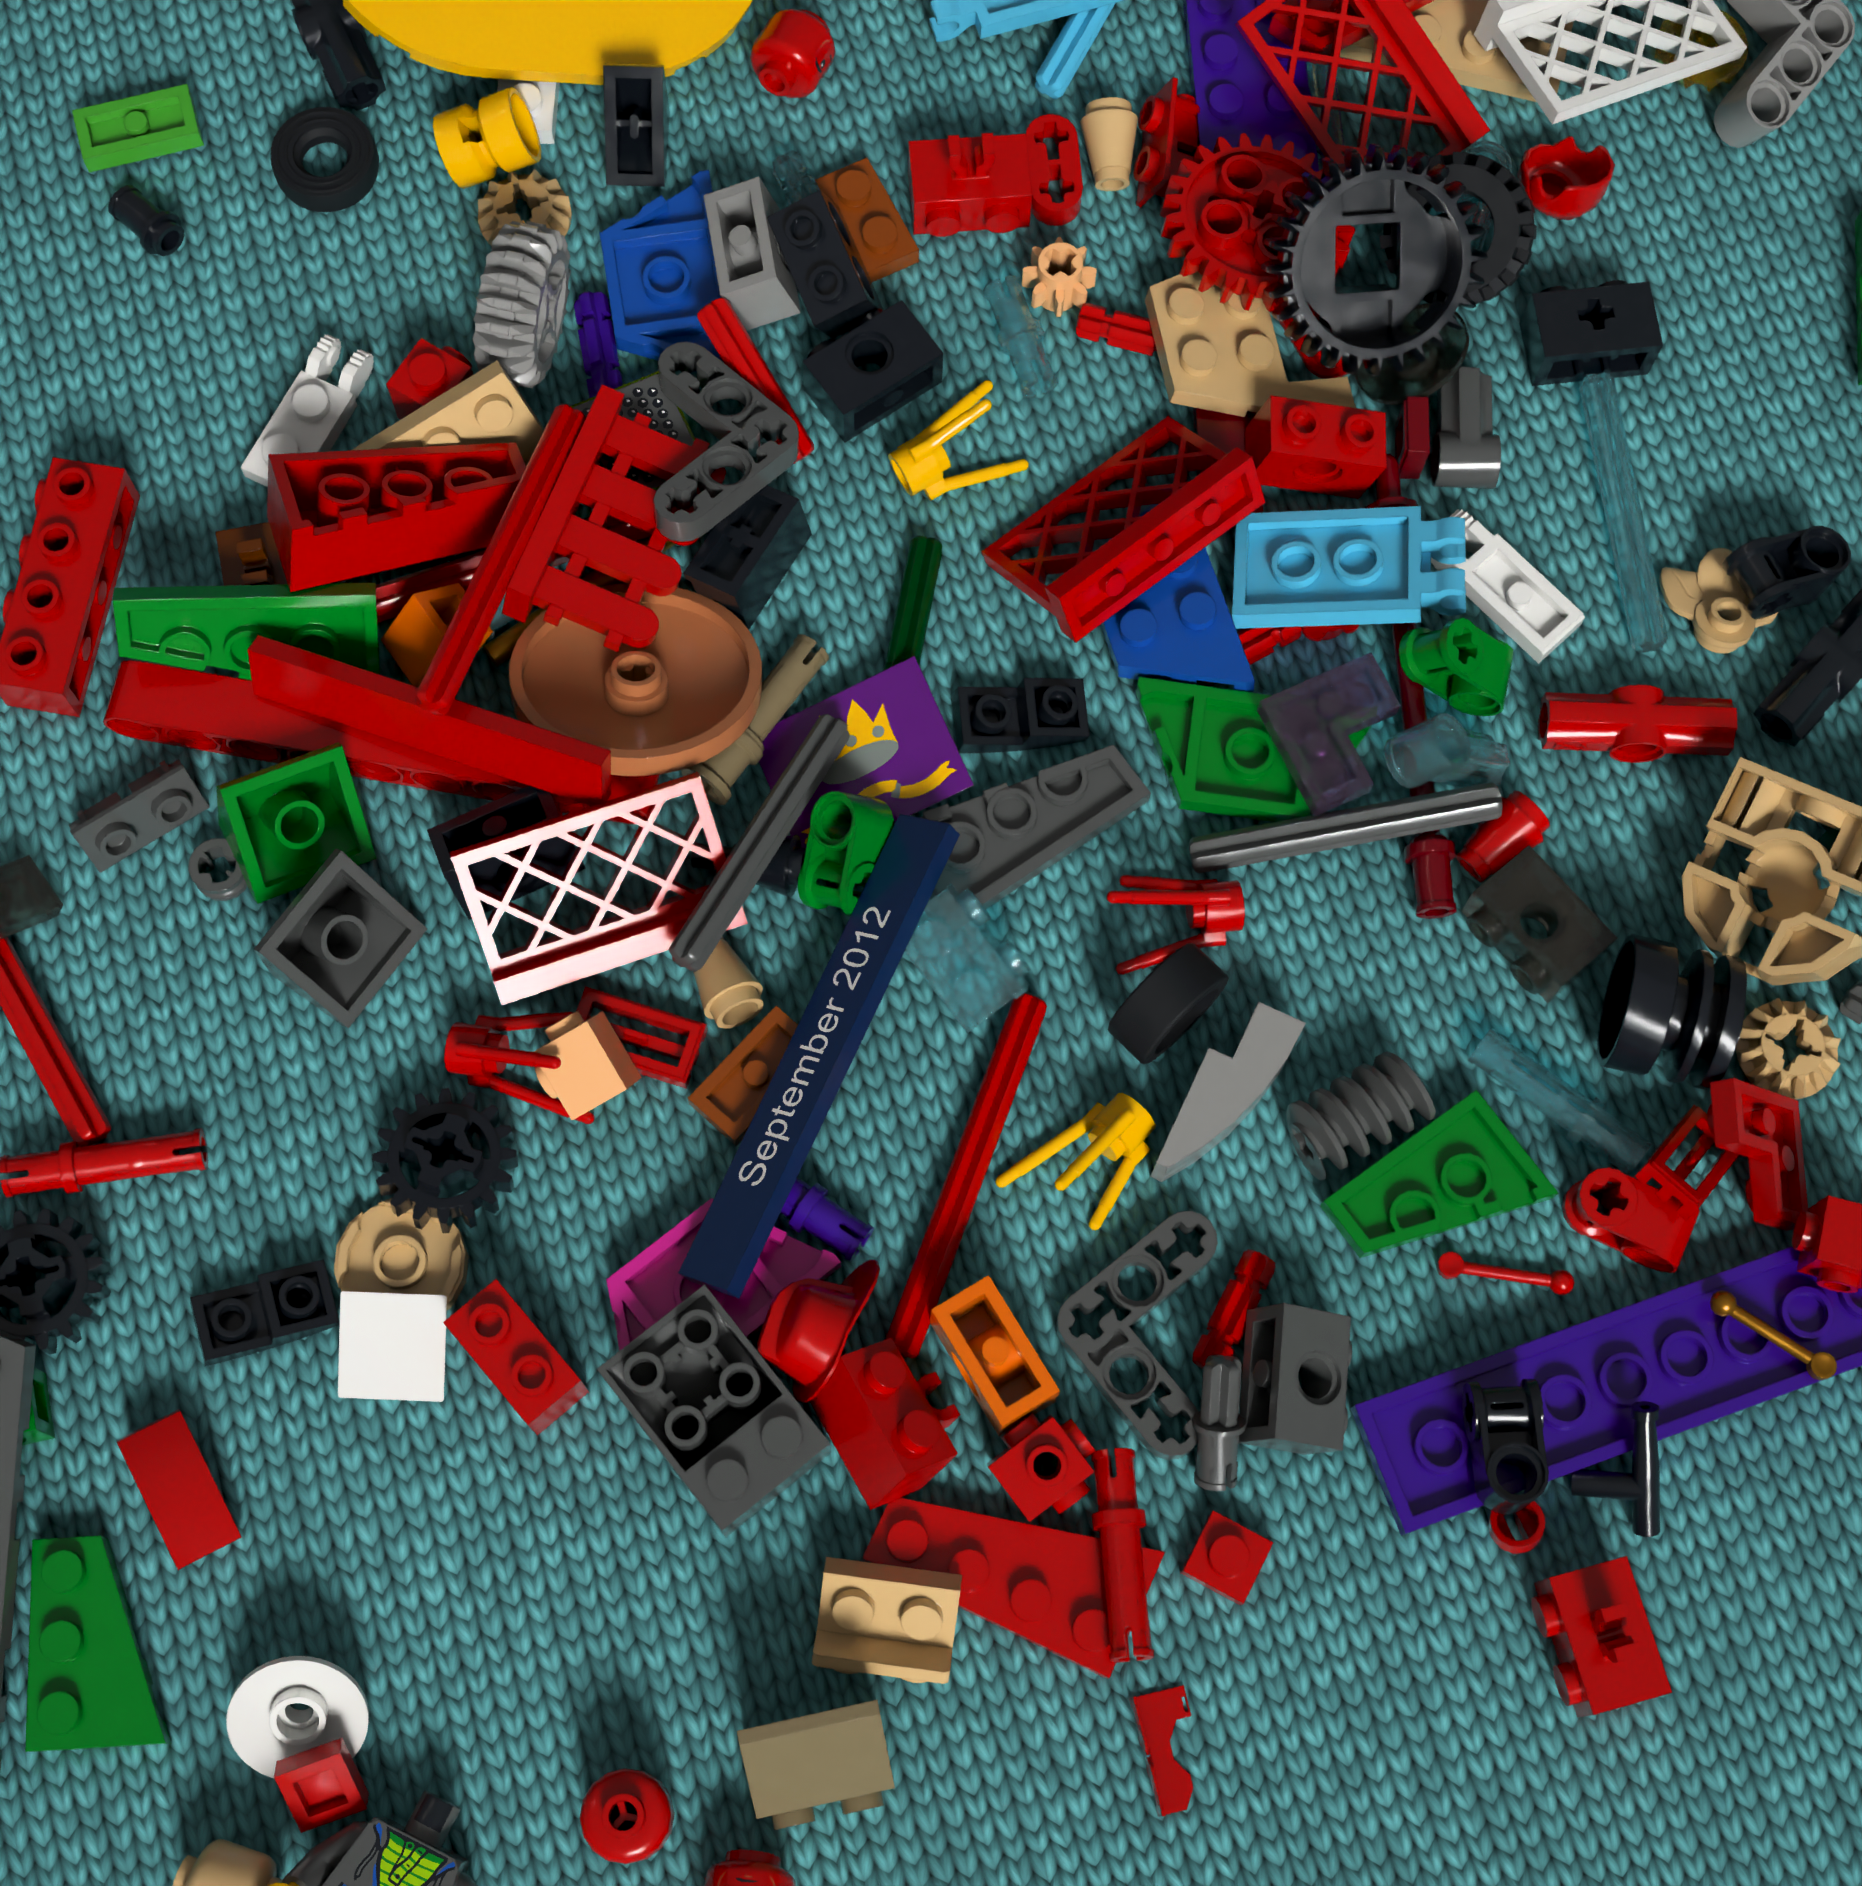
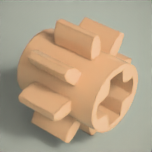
[1021,237,1097,317]

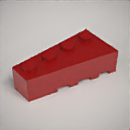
[267,442,526,592]

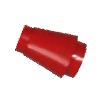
[1456,790,1550,882]

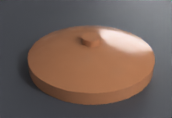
[509,583,762,776]

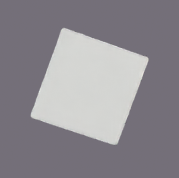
[338,1291,447,1402]

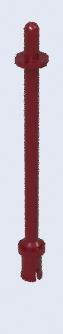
[1365,454,1457,919]

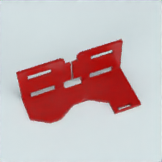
[1129,1685,1194,1817]

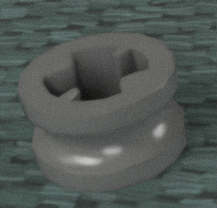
[188,838,247,901]

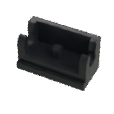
[683,485,812,629]

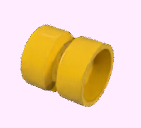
[433,87,541,189]

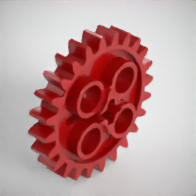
[1160,133,1355,312]

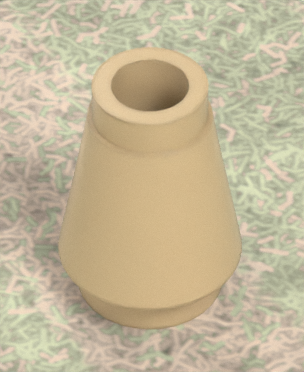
[1080,97,1138,191]
[694,936,764,1029]

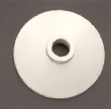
[226,1656,369,1778]

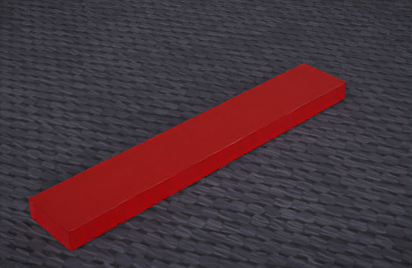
[247,635,611,806]

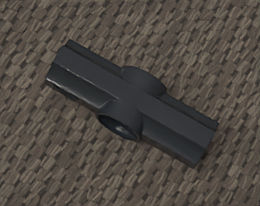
[290,0,386,111]
[1753,588,1862,747]

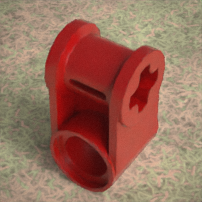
[1562,1167,1700,1273]

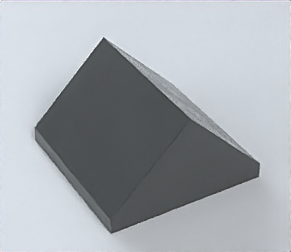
[254,849,428,1028]

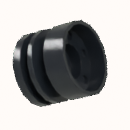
[1597,934,1747,1091]

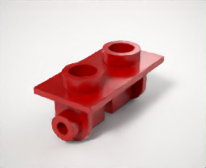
[1134,77,1200,207]

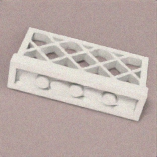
[1474,0,1747,125]

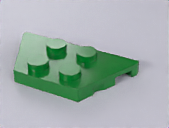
[1136,677,1376,822]

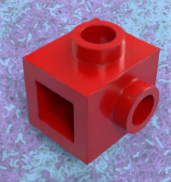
[987,1413,1095,1522]

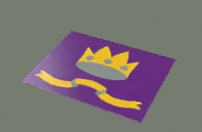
[759,656,974,848]

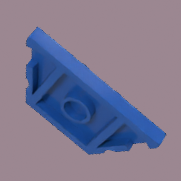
[600,170,724,372]
[1101,504,1255,692]

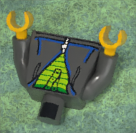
[268,1790,477,1886]

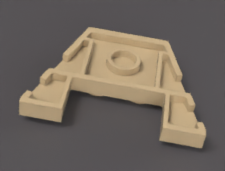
[1145,272,1356,417]

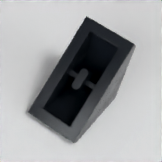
[603,63,670,187]

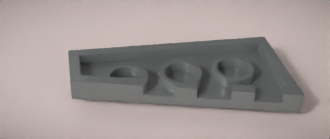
[920,745,1151,937]

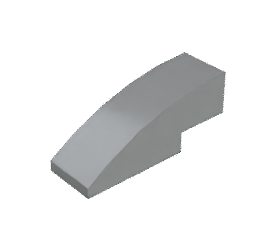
[1150,1002,1306,1182]

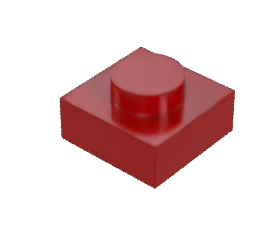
[1181,1510,1274,1606]
[274,1738,369,1833]

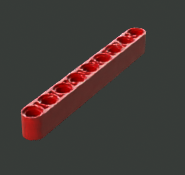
[103,660,660,825]

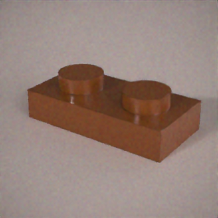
[815,158,919,282]
[688,1006,798,1146]

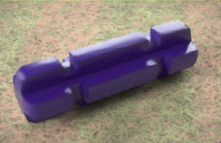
[574,291,623,400]

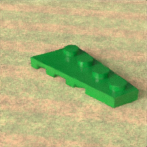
[113,583,380,680]

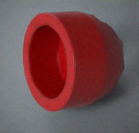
[1489,1501,1545,1554]

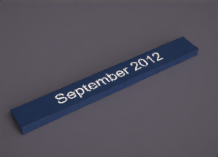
[678,814,960,1299]

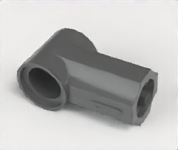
[1430,367,1501,489]

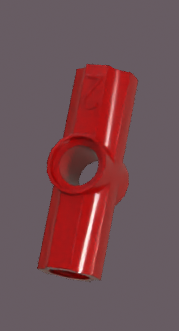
[1538,685,1738,763]

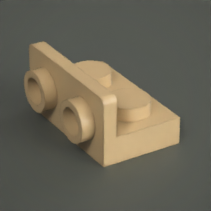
[812,1557,962,1684]

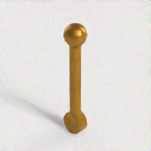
[1710,1290,1837,1380]

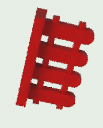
[502,384,726,652]

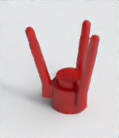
[1106,875,1245,975]
[444,1012,595,1124]

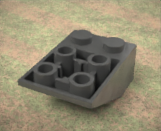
[597,1284,831,1537]

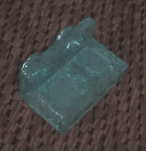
[904,883,1030,1033]

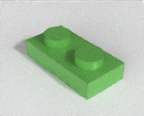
[72,84,204,173]

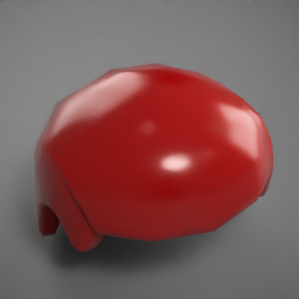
[1516,136,1615,220]

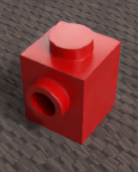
[386,338,473,420]
[1792,1195,1862,1293]

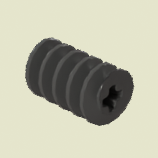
[1286,1051,1436,1181]

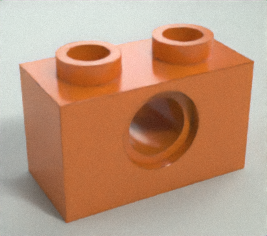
[930,1275,1060,1436]

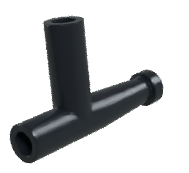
[1571,1401,1660,1537]

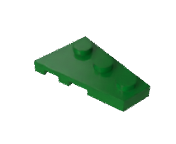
[1320,1090,1558,1258]
[25,1536,172,1752]

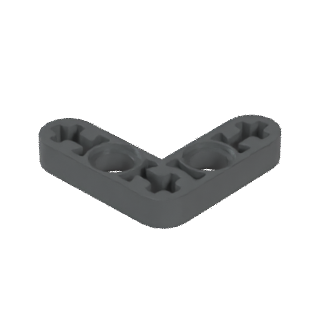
[654,342,799,542]
[1055,1211,1218,1460]

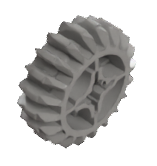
[472,221,571,389]

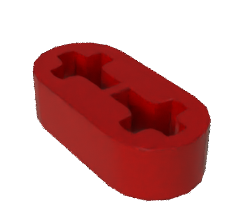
[1026,114,1083,226]

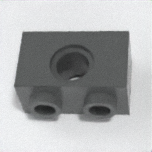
[1239,1303,1352,1455]

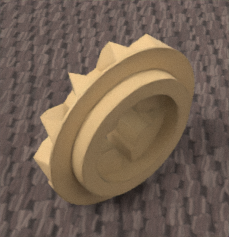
[478,169,572,246]
[1736,998,1841,1099]

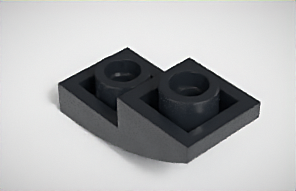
[951,678,1090,753]
[190,1259,339,1366]

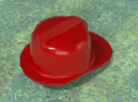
[757,1260,880,1403]

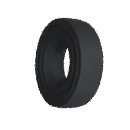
[271,107,379,212]

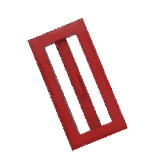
[576,986,708,1089]
[1635,1104,1740,1221]

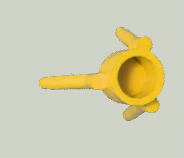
[888,380,1029,501]
[995,1093,1156,1230]

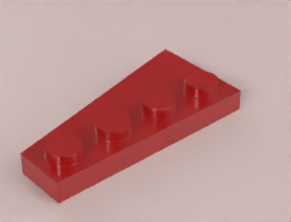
[862,1498,1165,1679]

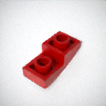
[116,1409,241,1570]

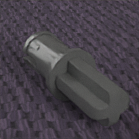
[1192,1354,1246,1491]

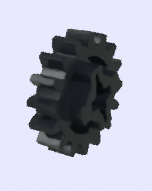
[372,1088,518,1233]
[0,1208,111,1355]

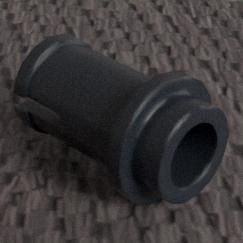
[108,185,184,256]

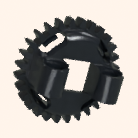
[1261,143,1488,376]

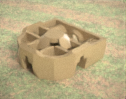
[1682,757,1862,985]

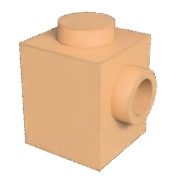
[534,1011,642,1120]

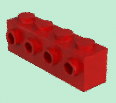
[0,457,140,717]

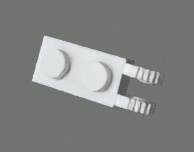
[241,334,374,487]
[1431,509,1585,664]

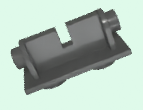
[68,759,210,873]

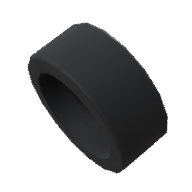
[1108,943,1229,1064]

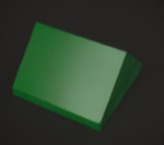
[217,742,377,904]

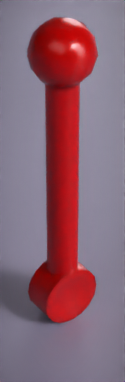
[1436,1251,1574,1295]

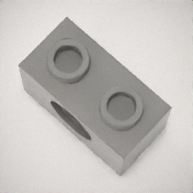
[704,176,801,331]

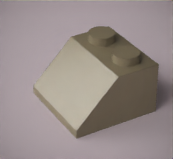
[737,1700,895,1830]

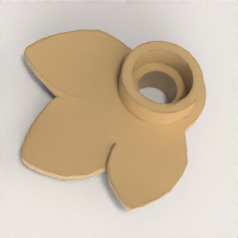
[1659,548,1778,654]

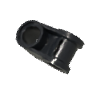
[1722,526,1851,619]
[1462,1379,1549,1515]

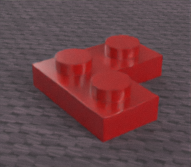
[1707,1078,1808,1231]

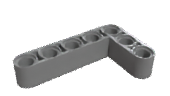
[1714,0,1855,148]

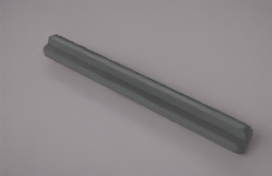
[669,714,850,972]
[1189,782,1503,873]

